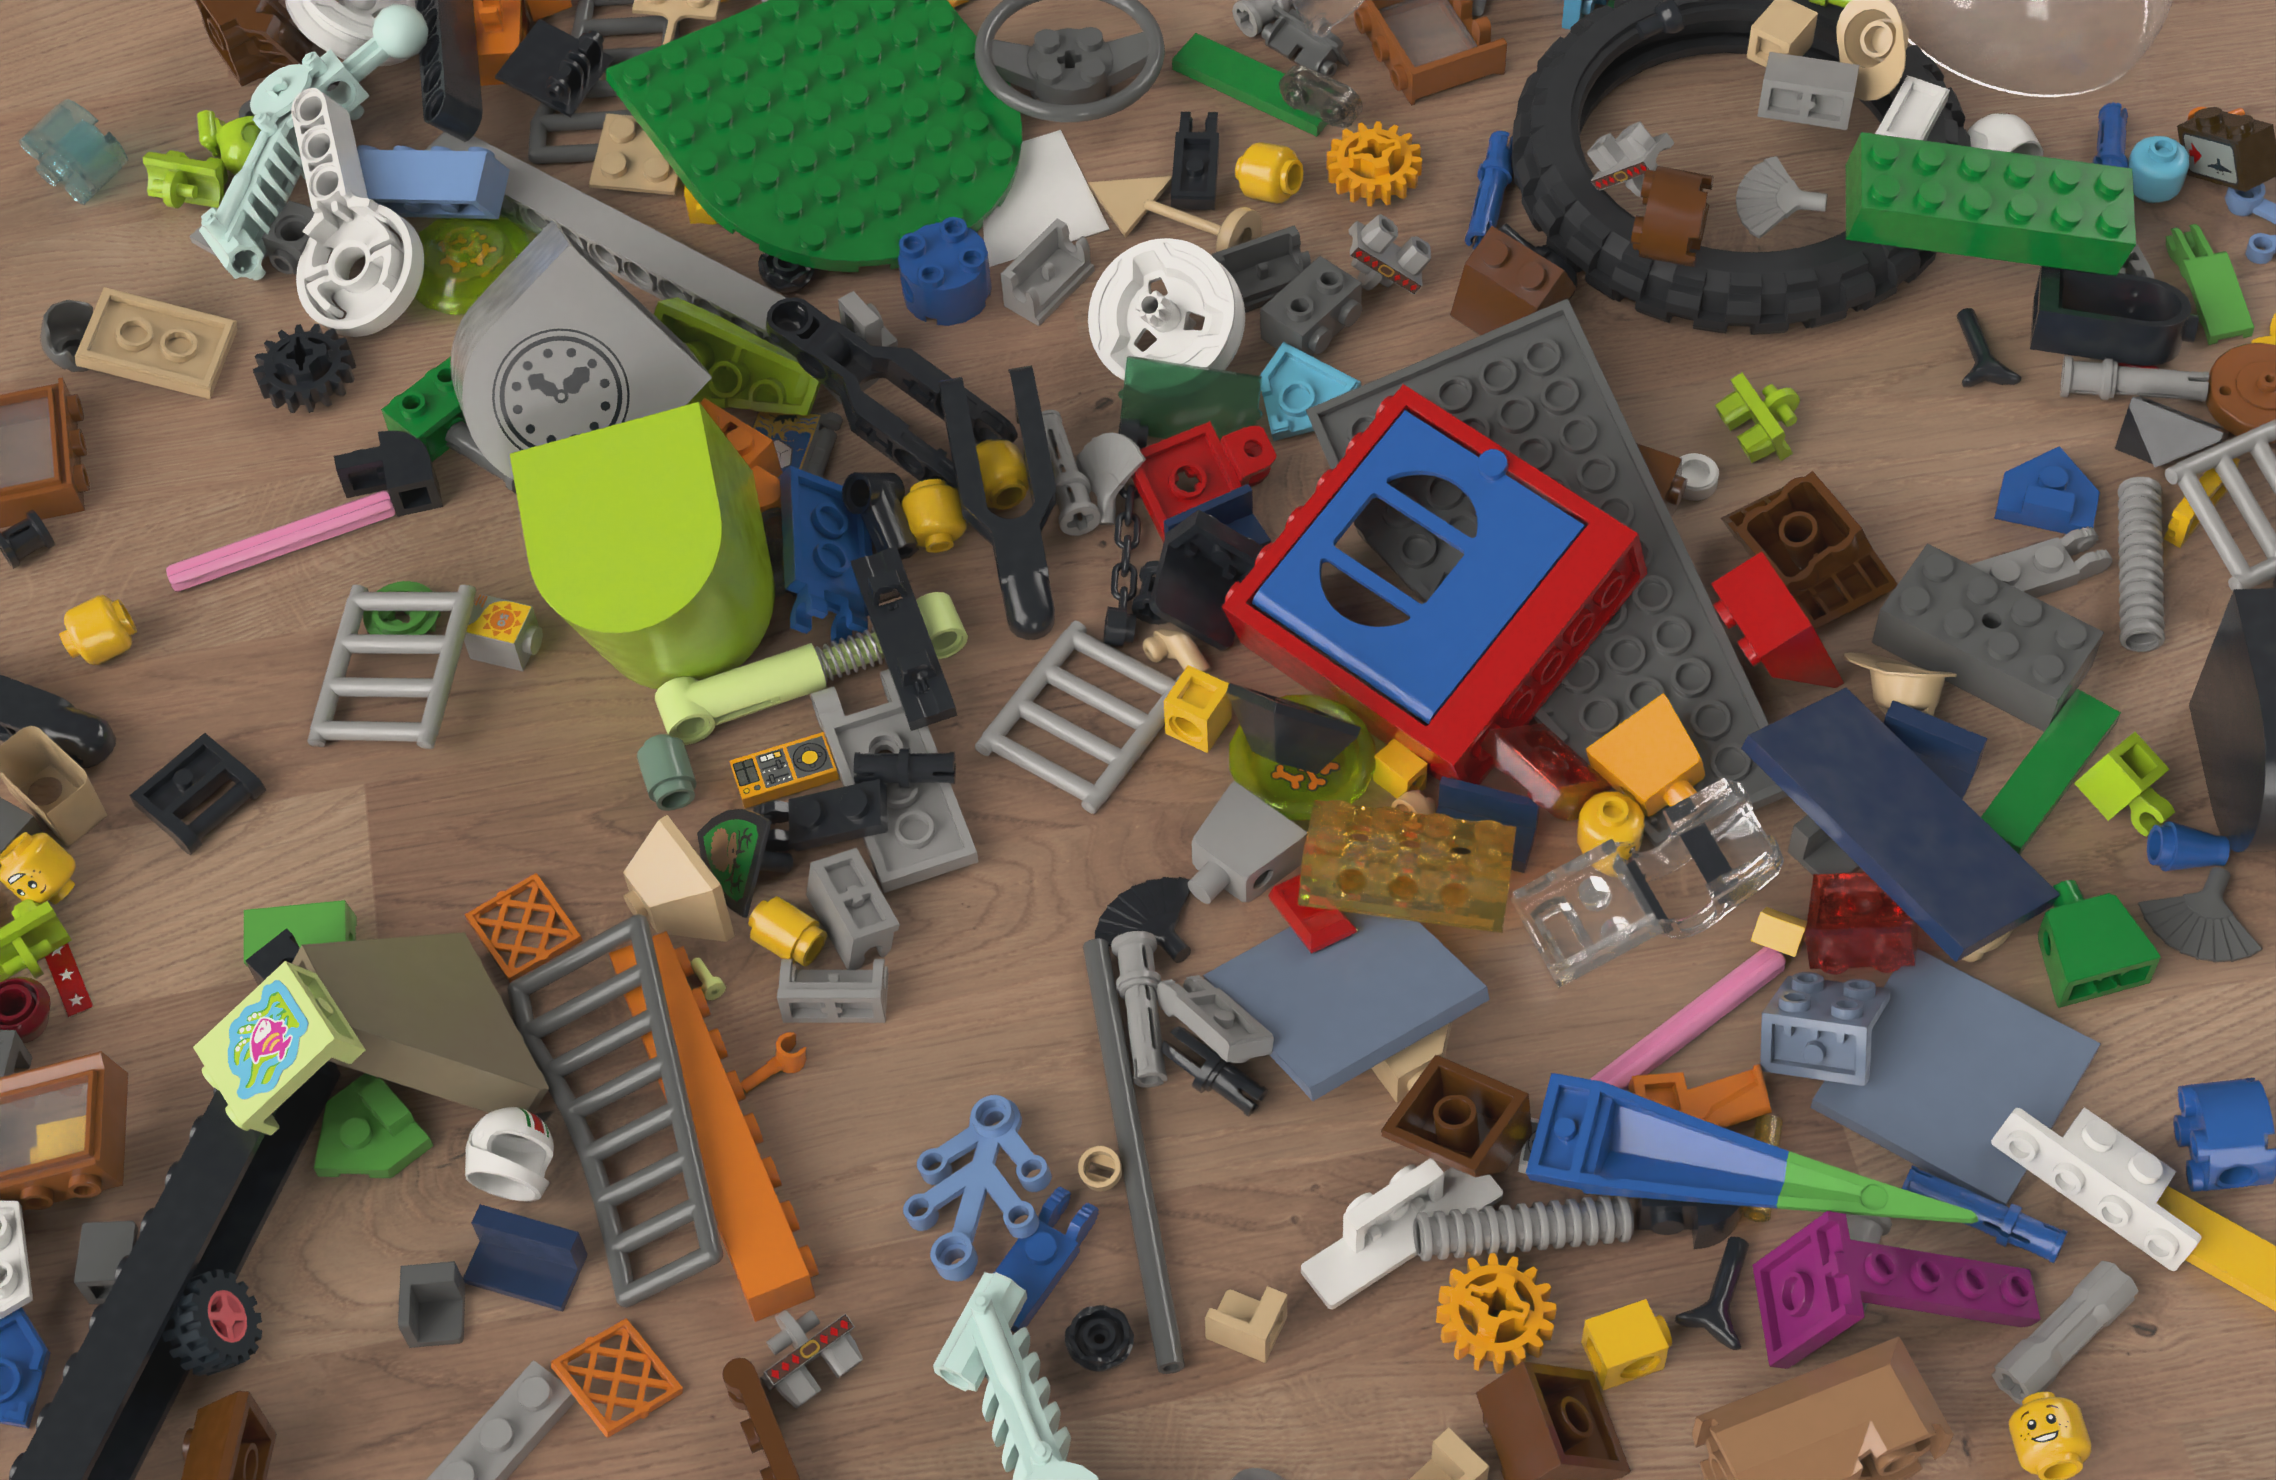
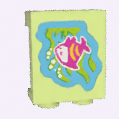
[193,961,366,1135]

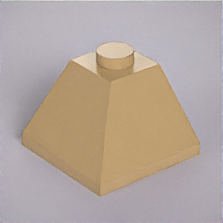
[623,815,735,942]

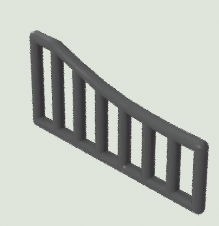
[528,0,680,164]
[507,914,723,1308]

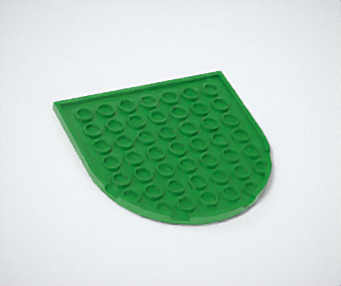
[606,0,1022,272]

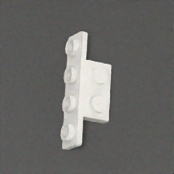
[1991,1107,2202,1271]
[1301,1158,1503,1309]

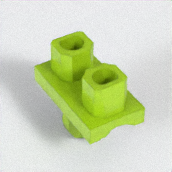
[143,150,228,209]
[1715,372,1800,463]
[0,899,72,982]

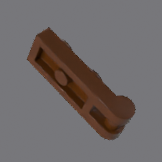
[722,1358,800,1480]

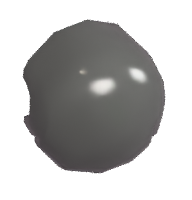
[40,300,93,372]

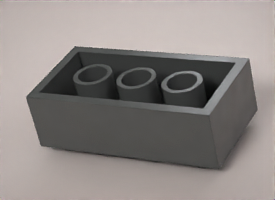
[1872,543,2104,732]

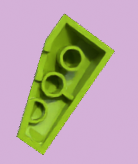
[654,297,821,416]

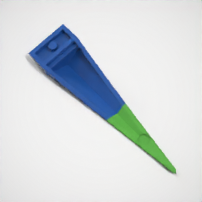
[1525,1073,1979,1224]

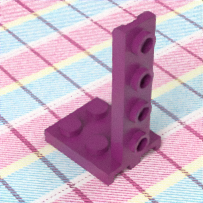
[1752,1211,2041,1369]

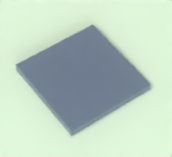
[1203,880,1490,1101]
[1810,944,2100,1206]

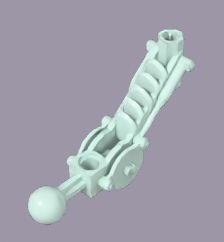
[199,4,428,280]
[933,1272,1099,1480]

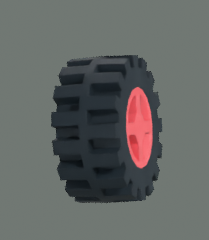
[162,1269,262,1376]

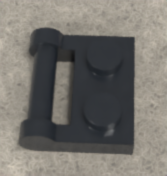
[129,733,266,855]

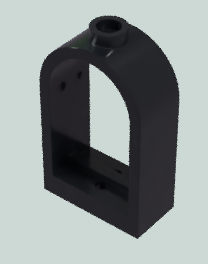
[2030,266,2199,366]

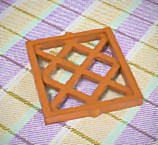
[464,873,583,983]
[551,1318,683,1438]

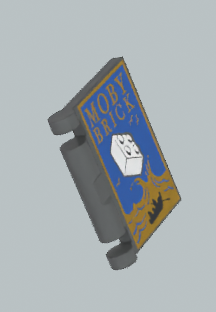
[752,411,843,479]

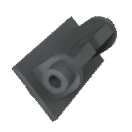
[1261,4,1350,79]

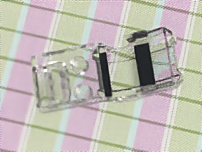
[1510,778,1784,988]

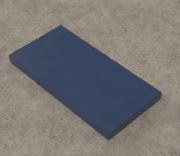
[1741,688,2060,962]

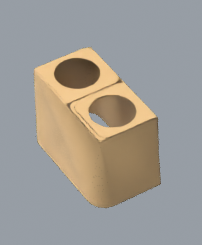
[0,726,107,847]

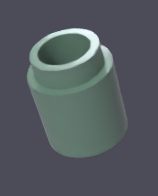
[637,734,697,811]

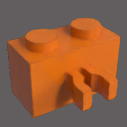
[473,0,529,86]

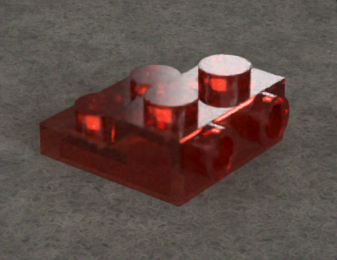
[1480,723,1612,821]
[1805,872,1918,975]

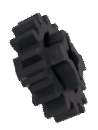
[253,324,356,413]

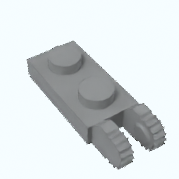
[1971,526,2113,598]
[1155,975,1274,1063]

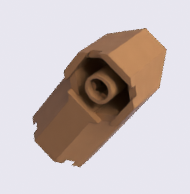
[1692,1336,1954,1480]

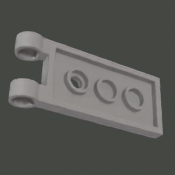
[810,669,978,893]

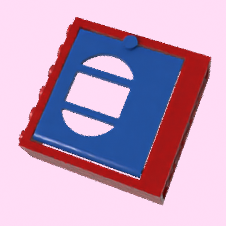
[1222,384,1648,785]

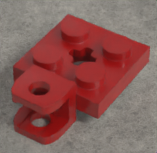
[1131,421,1277,543]

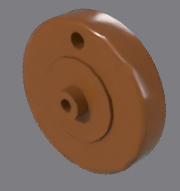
[2206,343,2276,444]

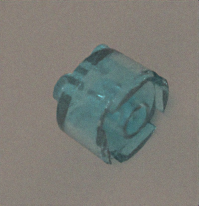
[19,99,128,205]

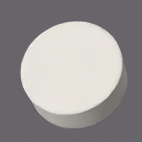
[1679,453,1719,501]

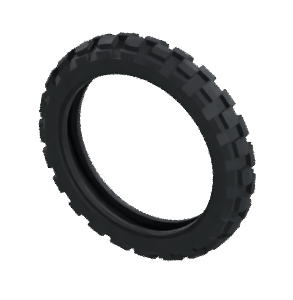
[1512,0,1971,335]

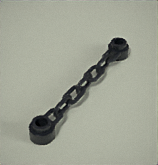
[1103,417,1148,647]

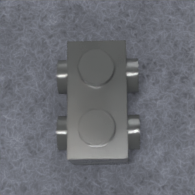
[1260,256,1363,356]

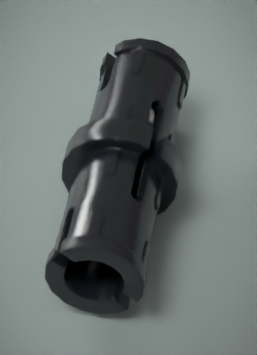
[854,748,956,788]

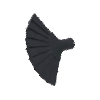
[1095,877,1191,963]

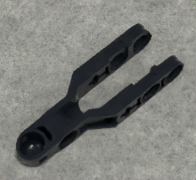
[766,297,1018,490]
[939,365,1057,640]

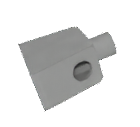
[1188,781,1308,904]

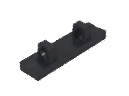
[850,546,958,731]

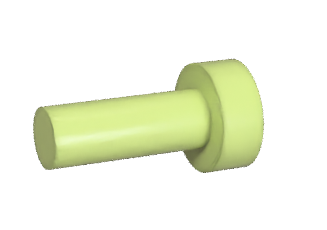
[690,958,726,1000]

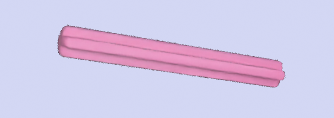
[166,490,395,592]
[1590,947,1786,1091]

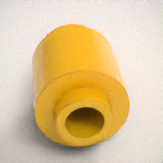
[748,896,827,967]

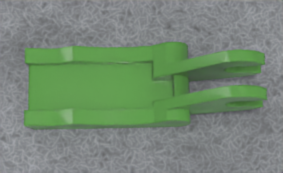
[2166,224,2254,345]

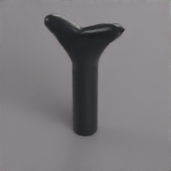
[1957,308,2022,387]
[1675,1236,1749,1350]

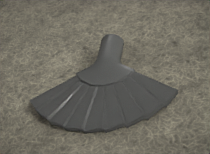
[2138,867,2262,962]

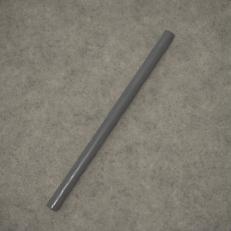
[1083,938,1185,1374]

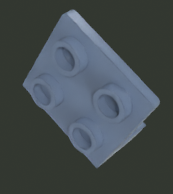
[1760,972,1890,1086]

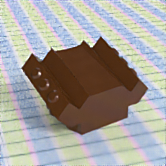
[195,0,320,87]
[1721,471,1898,629]

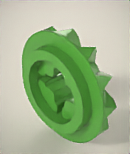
[363,581,441,635]

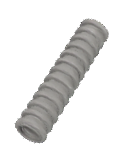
[2118,477,2165,652]
[1413,1195,1634,1261]

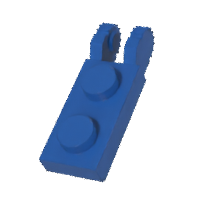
[994,1186,1099,1333]

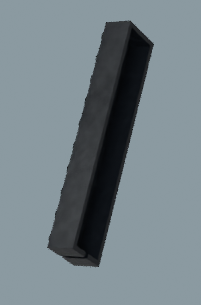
[9,1061,341,1480]

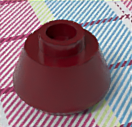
[0,977,51,1043]

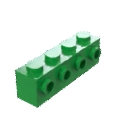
[381,356,466,462]

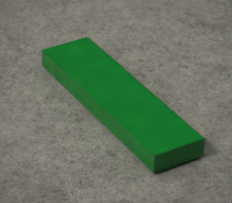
[1172,33,1340,137]
[1981,689,2121,855]

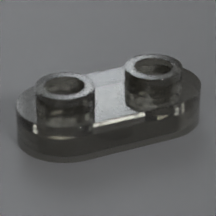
[1279,65,1363,128]

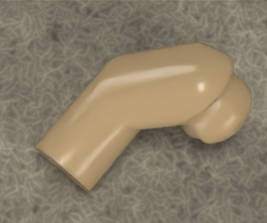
[1143,628,1211,673]

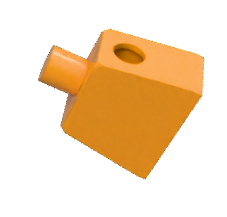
[1586,693,1706,822]

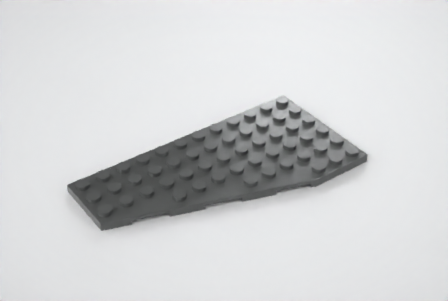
[1306,299,1788,850]

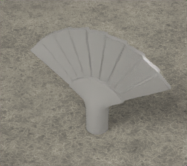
[1736,156,1828,239]
[1075,432,1146,525]

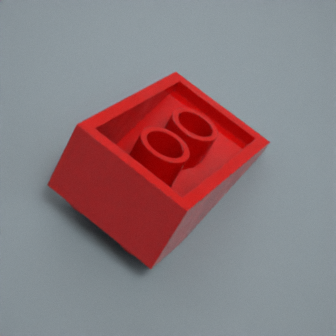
[1711,551,1844,688]

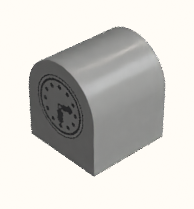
[450,220,712,480]

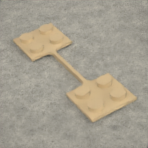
[589,0,721,195]

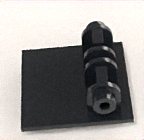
[495,19,614,118]

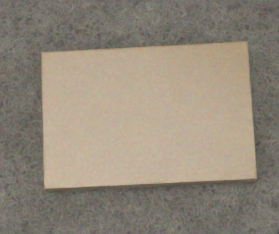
[75,287,237,399]

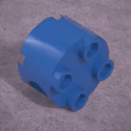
[898,217,992,326]
[2173,1077,2276,1192]

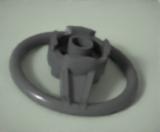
[975,0,1165,122]

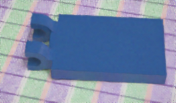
[780,466,873,644]

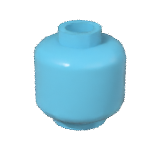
[2128,136,2189,203]

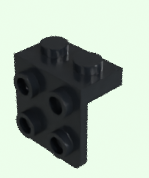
[1149,509,1263,651]

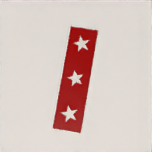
[45,943,93,1017]

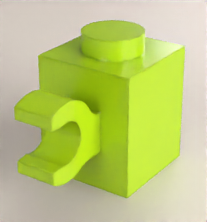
[2074,732,2175,837]

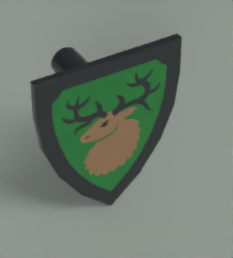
[697,809,793,918]

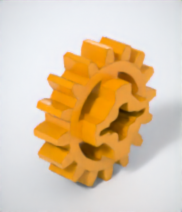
[1326,121,1422,207]
[1436,1253,1556,1374]

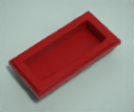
[1268,871,1357,954]

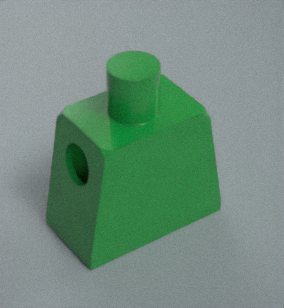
[2038,880,2161,1008]

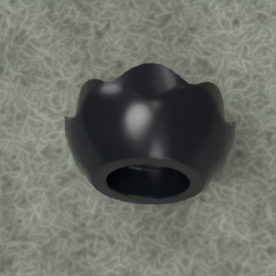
[758,253,814,293]
[1065,1305,1134,1372]

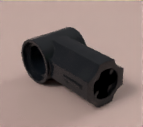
[842,472,919,560]

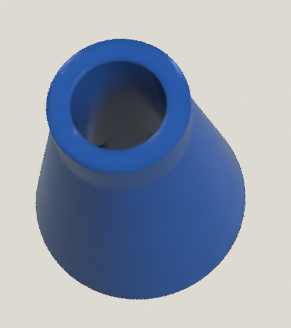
[2147,821,2230,872]

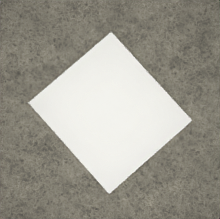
[983,130,1109,267]

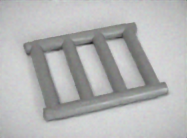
[2165,419,2276,591]
[307,585,476,749]
[975,620,1180,814]

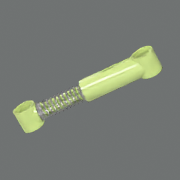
[655,592,968,745]

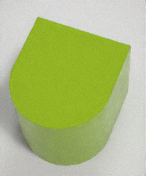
[510,402,775,690]

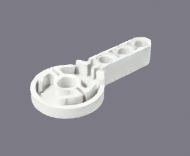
[291,88,424,337]

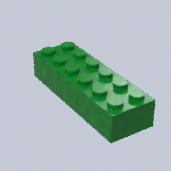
[1845,132,2136,276]

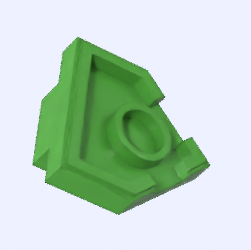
[314,1073,434,1178]

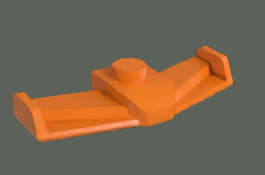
[1628,1064,1772,1128]

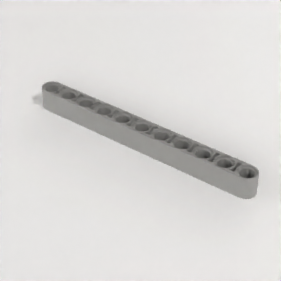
[425,132,803,352]

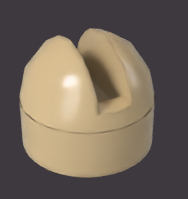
[1391,790,1436,834]
[1078,1146,1122,1191]

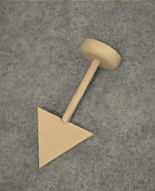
[1088,176,1262,252]

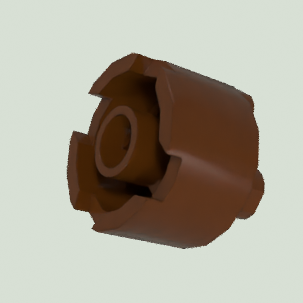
[1631,166,1714,267]

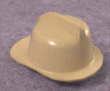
[1836,0,1909,101]
[1843,652,1956,716]

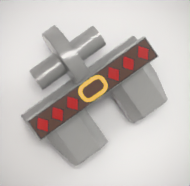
[1587,121,1675,198]
[1348,214,1431,295]
[760,1310,863,1409]

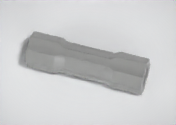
[1991,1261,2139,1405]

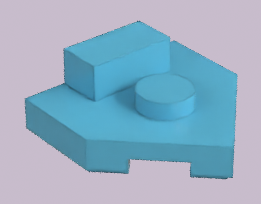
[1258,342,1361,441]

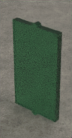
[1118,356,1263,441]

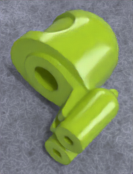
[197,110,261,175]

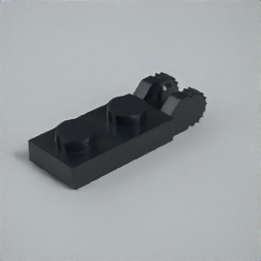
[1171,111,1220,210]
[753,779,888,852]

